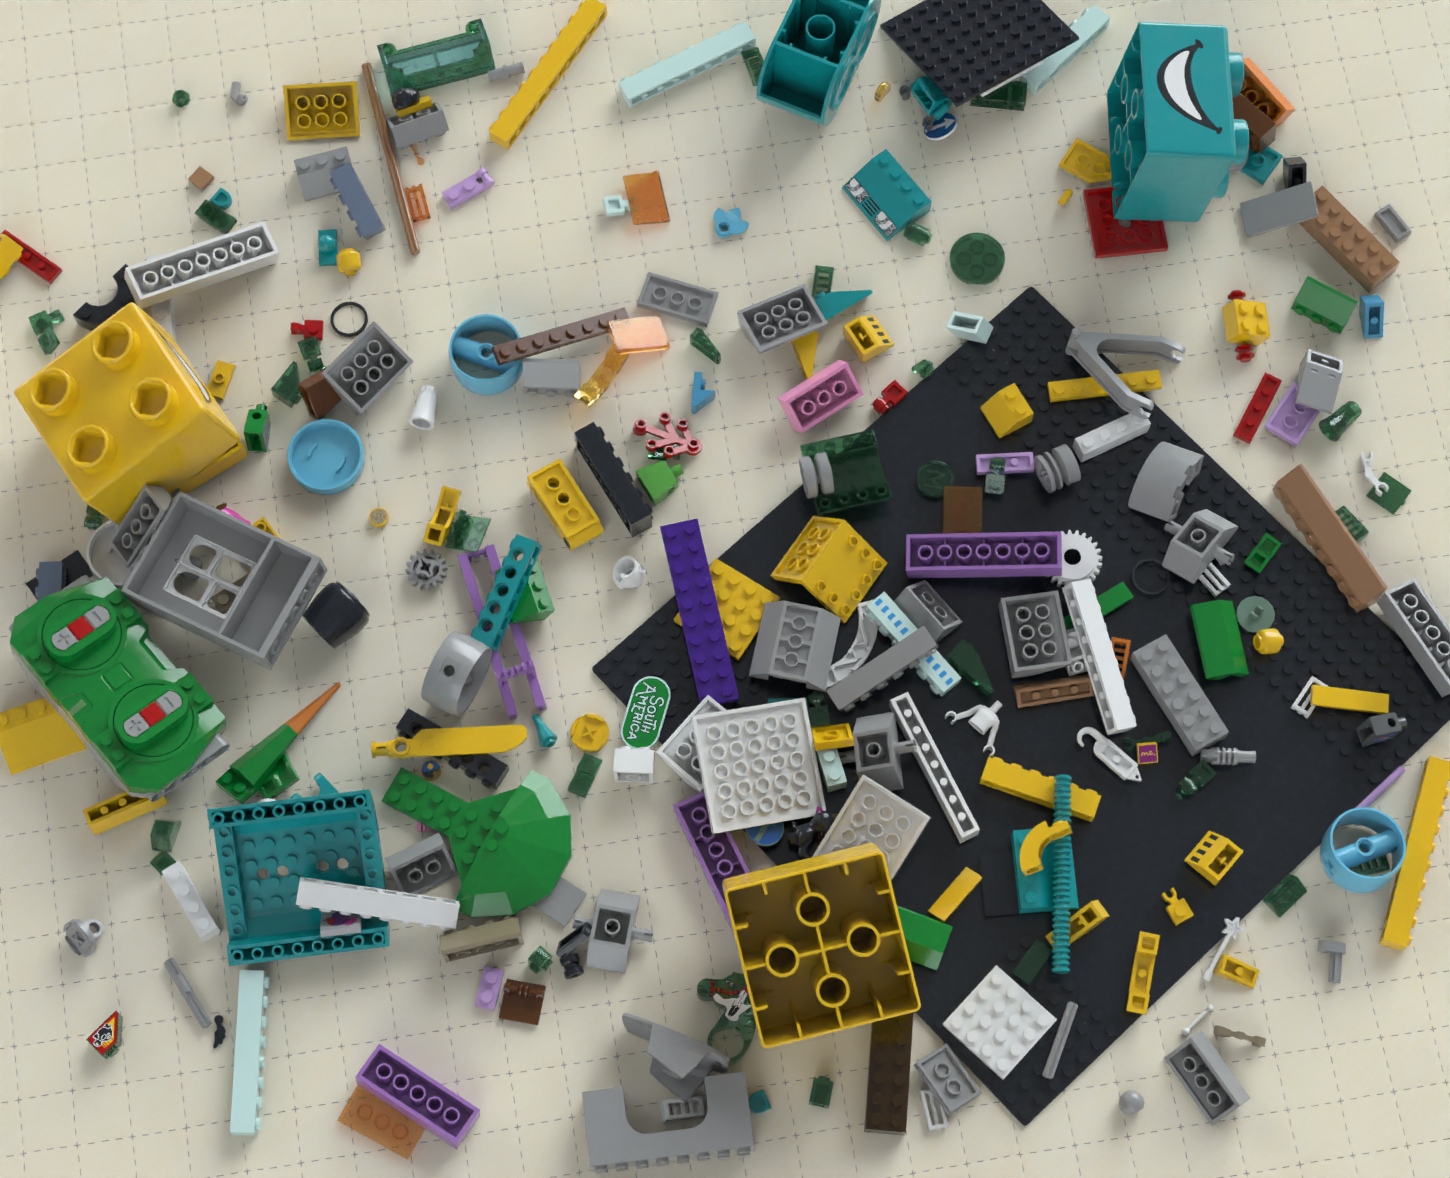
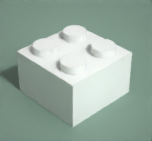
[613,746,655,783]

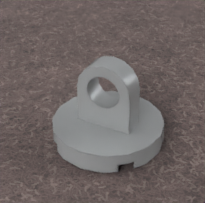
[63,919,104,957]

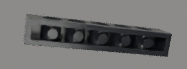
[396,708,509,789]

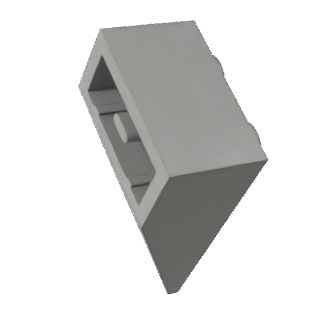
[1295,349,1344,414]

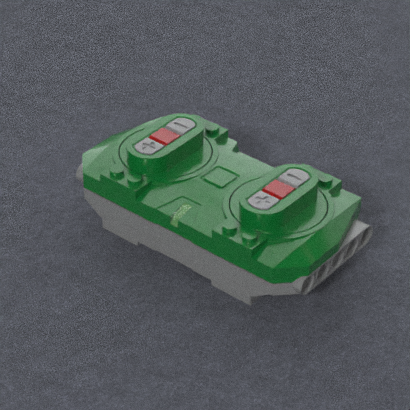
[9,575,230,802]

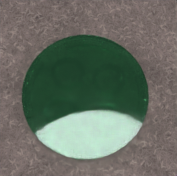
[949,233,1005,285]

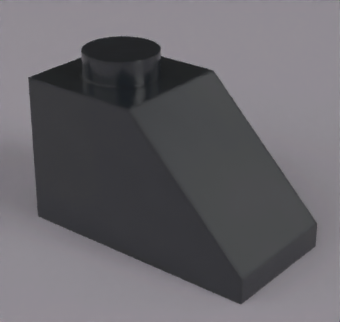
[1283,156,1307,189]

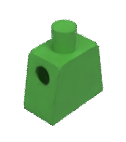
[636,461,684,506]

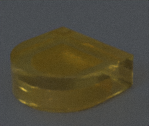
[875,81,891,103]

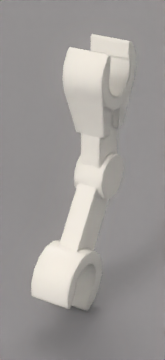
[1360,451,1389,497]

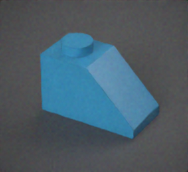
[1359,295,1384,339]

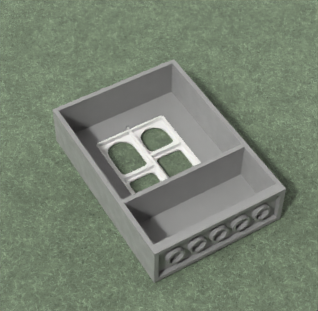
[121,491,328,670]

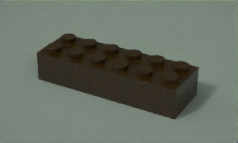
[864,1012,914,1136]

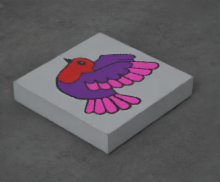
[320,910,362,937]

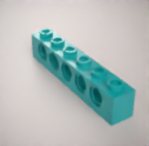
[471,534,543,652]

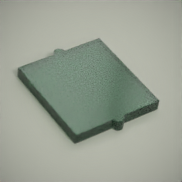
[1366,472,1412,515]

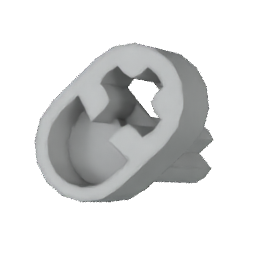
[1317,940,1346,983]

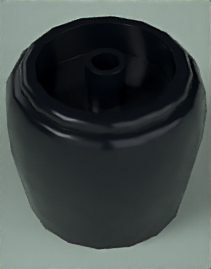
[302,582,370,649]

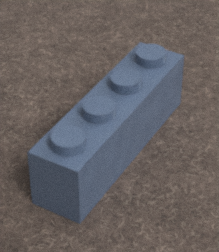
[330,163,386,240]
[35,561,67,602]

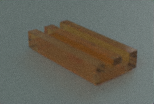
[404,184,431,223]

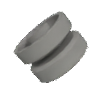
[799,452,834,499]

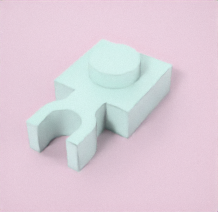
[602,195,637,217]

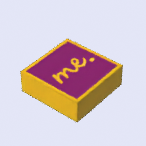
[1136,742,1158,764]

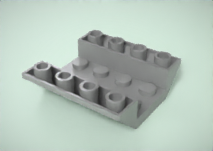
[749,601,841,692]

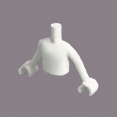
[945,701,1002,758]

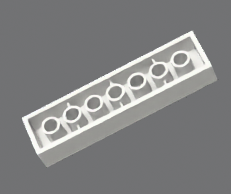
[124,222,279,309]

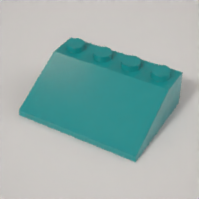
[1011,829,1079,913]

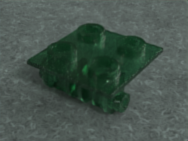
[445,509,491,553]

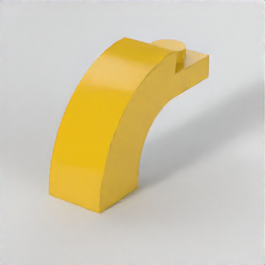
[423,485,462,546]
[1020,820,1073,877]

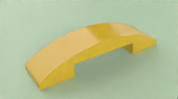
[1126,931,1160,1015]

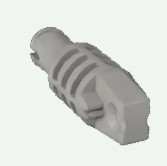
[1200,747,1256,765]

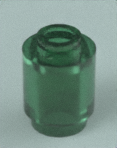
[903,223,932,246]

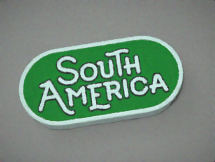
[621,676,671,749]

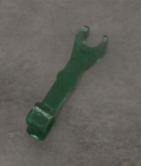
[1122,731,1172,751]

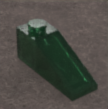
[970,81,1027,111]
[946,639,994,698]

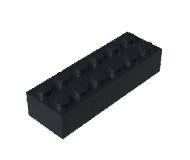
[574,422,653,538]

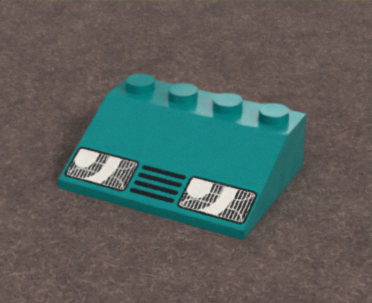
[842,149,931,241]

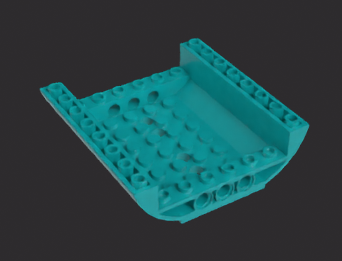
[207,789,390,966]

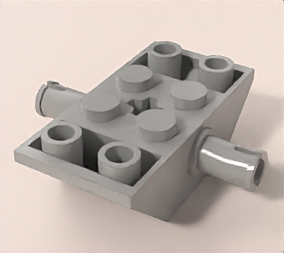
[1162,509,1238,584]
[839,712,917,791]
[572,888,653,974]

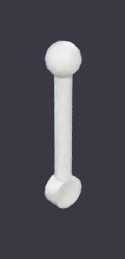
[1182,1004,1213,1036]

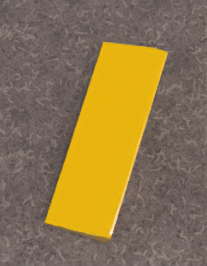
[928,867,982,923]

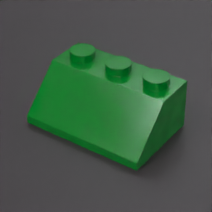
[1291,276,1358,334]
[495,559,555,624]

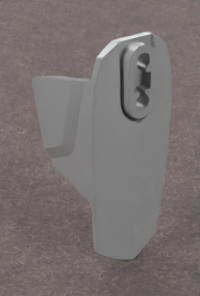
[622,1013,730,1101]

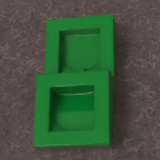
[1244,533,1282,574]

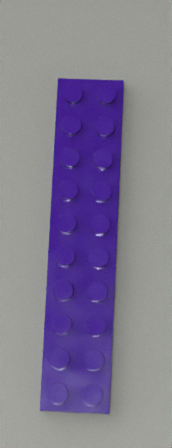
[660,519,739,704]

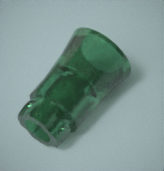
[1319,401,1362,442]

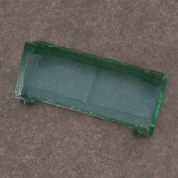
[377,18,496,98]

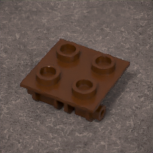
[499,979,546,1025]

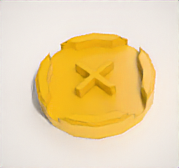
[570,714,609,753]

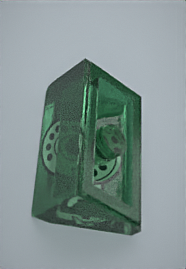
[1263,874,1307,917]

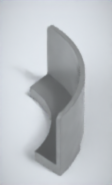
[1128,442,1204,522]

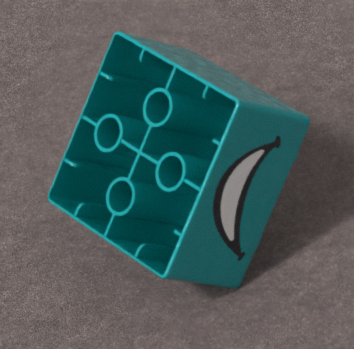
[1107,22,1249,222]

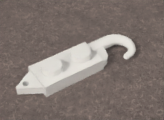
[1077,727,1142,782]

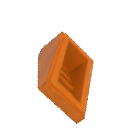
[1111,637,1131,678]

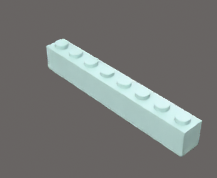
[618,21,756,108]
[230,970,270,1135]

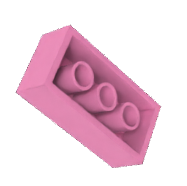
[777,360,864,434]

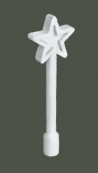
[1202,917,1244,982]

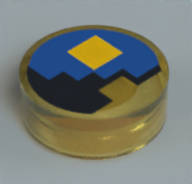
[421,760,441,781]

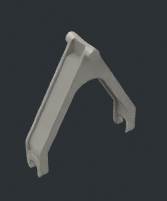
[1065,328,1186,419]

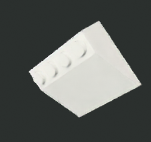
[656,695,726,794]

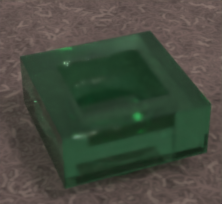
[37,328,60,355]

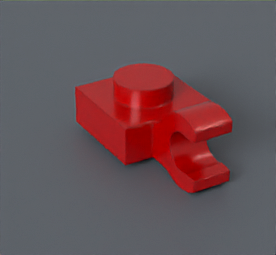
[290,320,324,340]

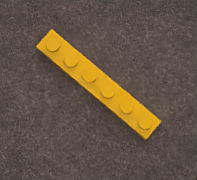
[1047,369,1162,402]

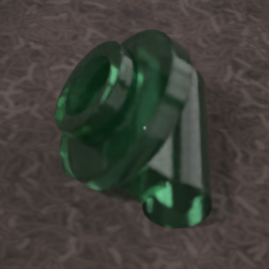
[912,359,934,379]

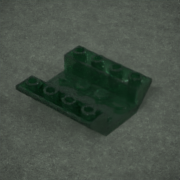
[800,429,893,516]

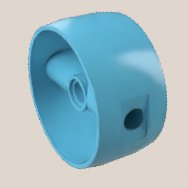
[448,314,523,395]
[1320,807,1406,893]

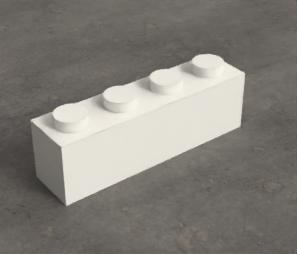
[1072,408,1151,463]
[162,861,221,942]

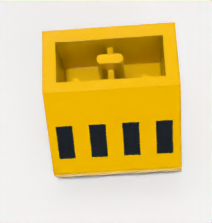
[843,315,894,364]
[1184,831,1244,886]

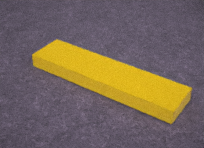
[1310,685,1389,714]

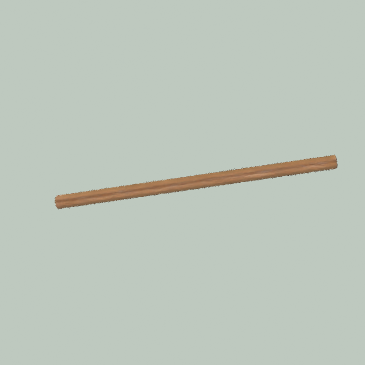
[362,62,420,255]

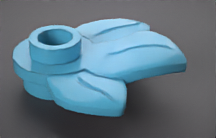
[713,208,749,238]

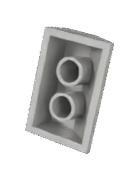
[386,101,449,149]
[294,146,352,202]
[523,358,581,397]
[894,580,963,642]
[385,833,458,894]

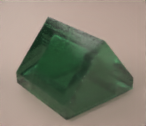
[149,849,176,875]

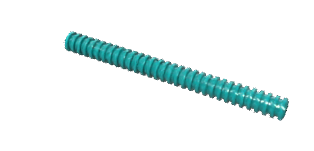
[1052,775,1072,974]

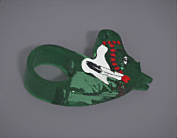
[697,972,756,1066]

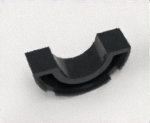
[73,264,137,331]

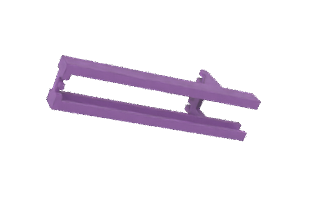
[457,544,547,720]

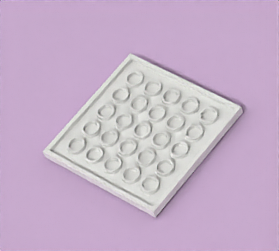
[691,698,826,834]

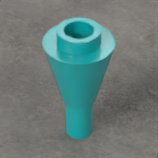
[532,714,558,748]

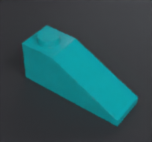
[814,290,873,320]

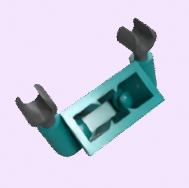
[899,76,952,131]

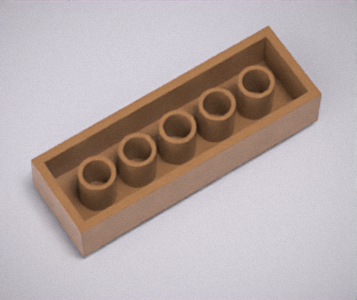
[1299,185,1400,293]

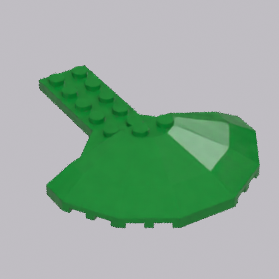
[381,767,572,919]

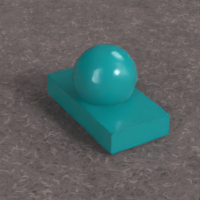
[318,229,338,266]

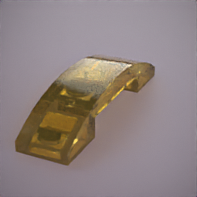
[574,341,631,407]

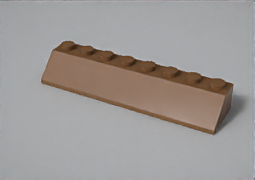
[1272,463,1388,613]

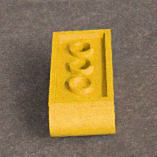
[527,459,604,551]

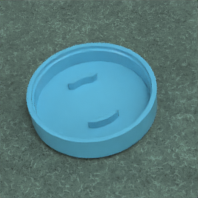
[287,419,365,495]

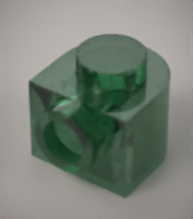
[528,946,553,974]

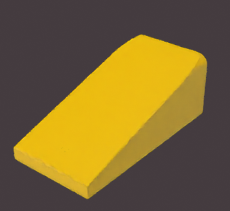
[1213,954,1260,989]

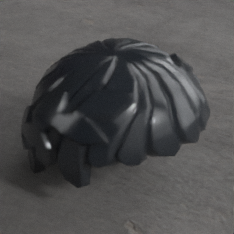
[391,87,420,109]

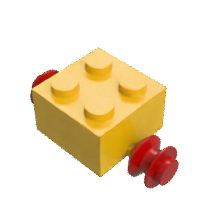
[1222,290,1270,363]

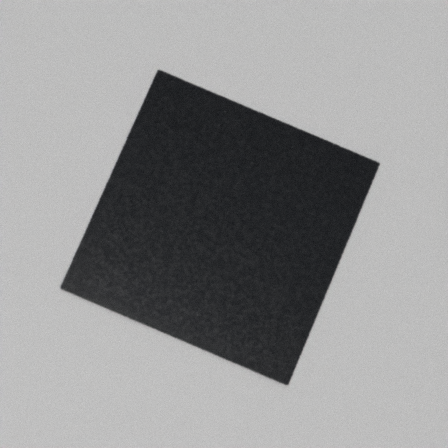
[592,287,1450,1126]

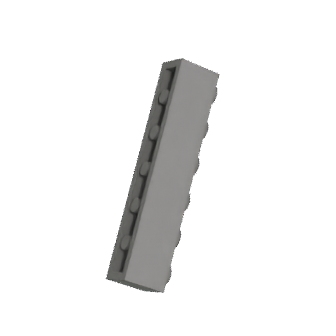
[827,626,938,712]

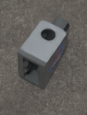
[1356,712,1407,747]

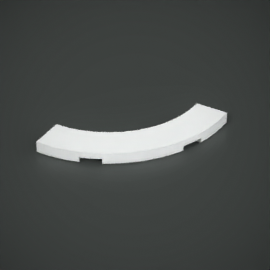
[826,600,878,690]

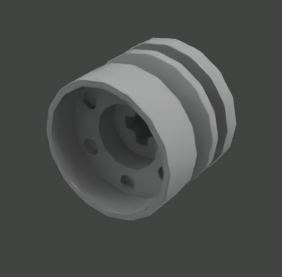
[1034,444,1081,493]

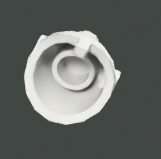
[612,556,646,590]

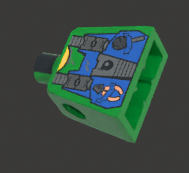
[244,404,271,452]

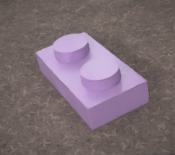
[475,966,504,1011]

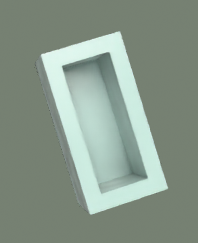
[946,311,994,344]
[816,748,847,793]

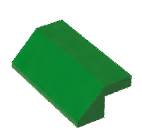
[1190,600,1249,680]
[897,906,953,970]

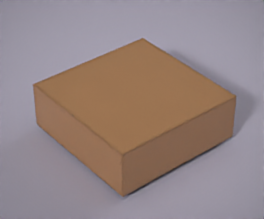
[188,166,215,192]

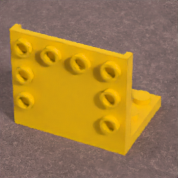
[770,516,887,623]

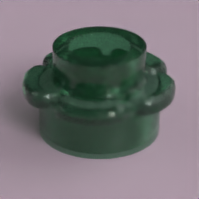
[172,90,190,107]

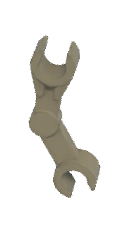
[1213,1025,1266,1048]

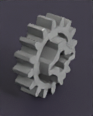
[405,549,448,591]

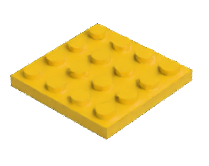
[674,558,780,661]

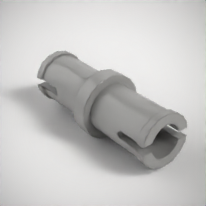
[487,62,525,82]

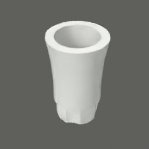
[408,385,438,430]

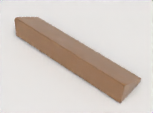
[1014,674,1094,708]

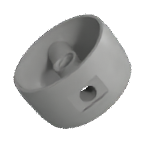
[421,631,492,716]

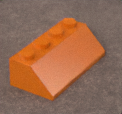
[1240,58,1296,127]

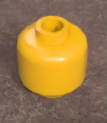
[336,248,362,276]
[1253,628,1284,654]

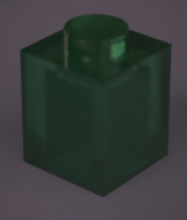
[809,1076,834,1109]

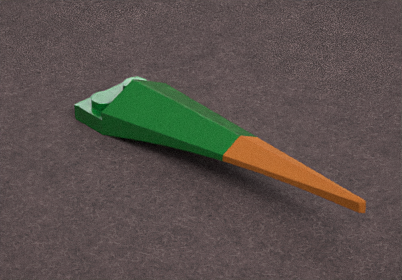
[215,682,341,805]

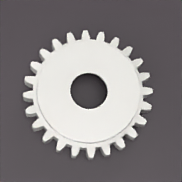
[1046,530,1102,587]

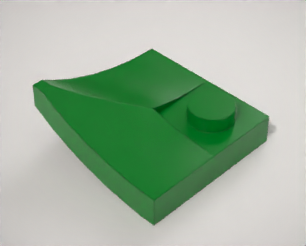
[259,751,300,799]

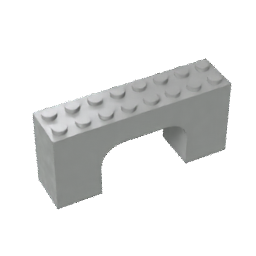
[582,1072,754,1174]

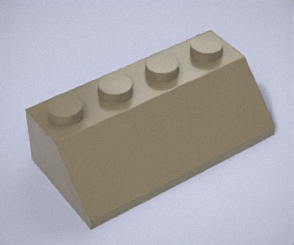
[439,916,524,963]

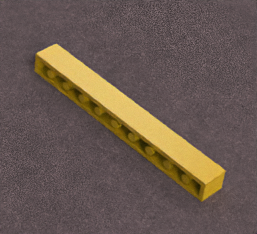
[489,0,607,150]
[1379,756,1450,951]

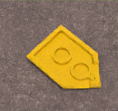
[1058,138,1111,184]

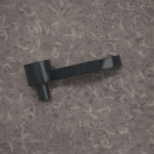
[213,1015,226,1049]

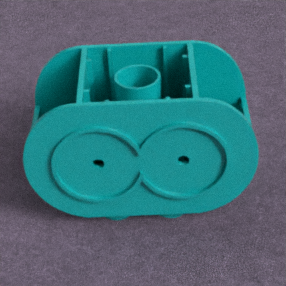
[756,0,881,127]

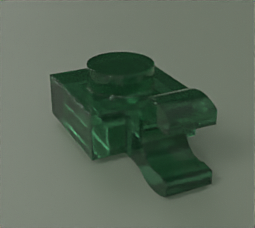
[28,309,65,336]

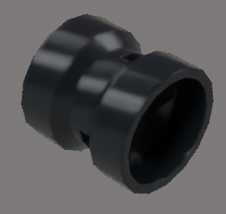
[559,953,584,979]

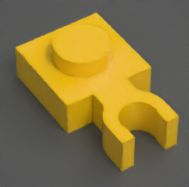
[1161,888,1194,926]

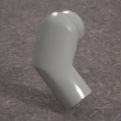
[230,81,248,106]

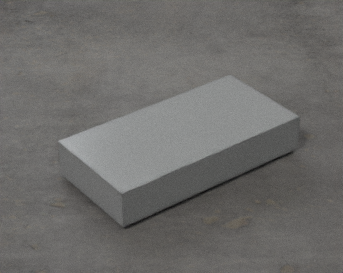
[1374,204,1412,243]

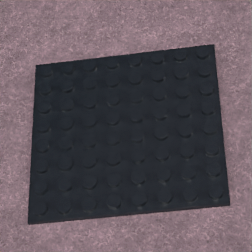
[880,0,1079,107]

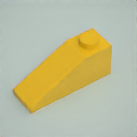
[791,331,819,380]
[1045,900,1109,948]

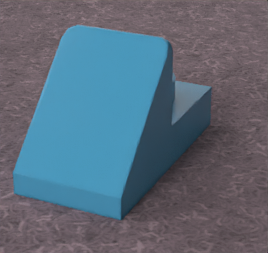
[691,372,715,414]

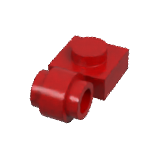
[872,380,908,415]

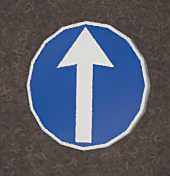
[923,113,958,141]

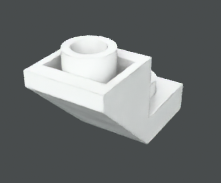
[1065,628,1087,676]

